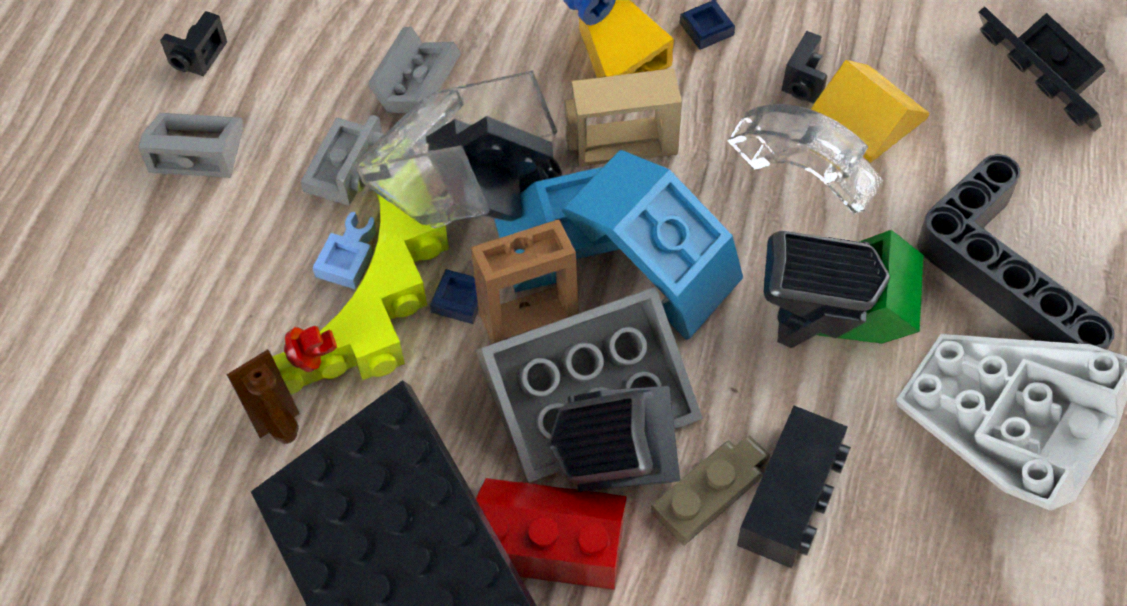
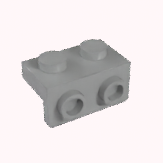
[368,27,461,113]
[301,115,386,206]

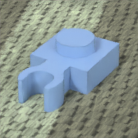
[313,212,376,289]

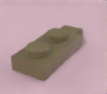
[651,435,770,546]

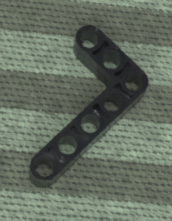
[917,154,1114,350]

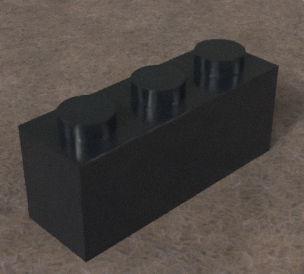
[737,406,851,569]

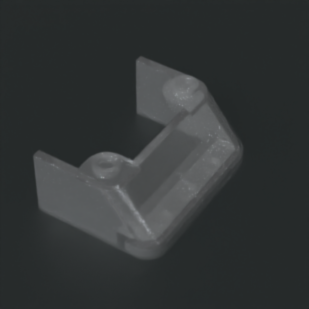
[354,70,557,228]

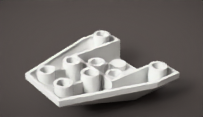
[896,334,1127,511]

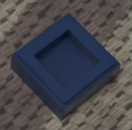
[680,0,735,50]
[430,269,479,324]

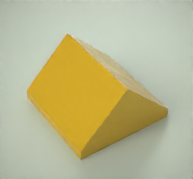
[810,60,929,163]

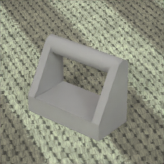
[138,113,243,178]

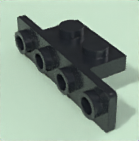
[978,6,1106,132]

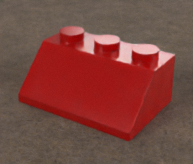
[476,478,627,590]

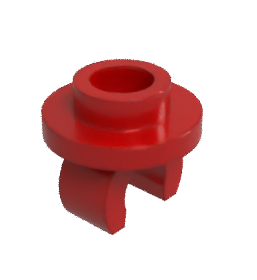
[284,326,337,372]

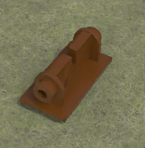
[226,349,300,444]

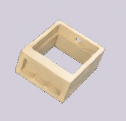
[564,68,682,167]

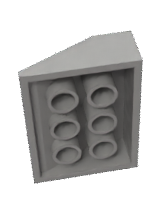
[476,287,703,483]

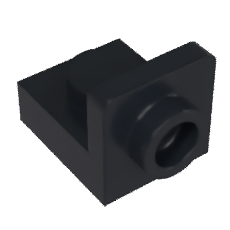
[160,11,227,77]
[781,31,828,104]

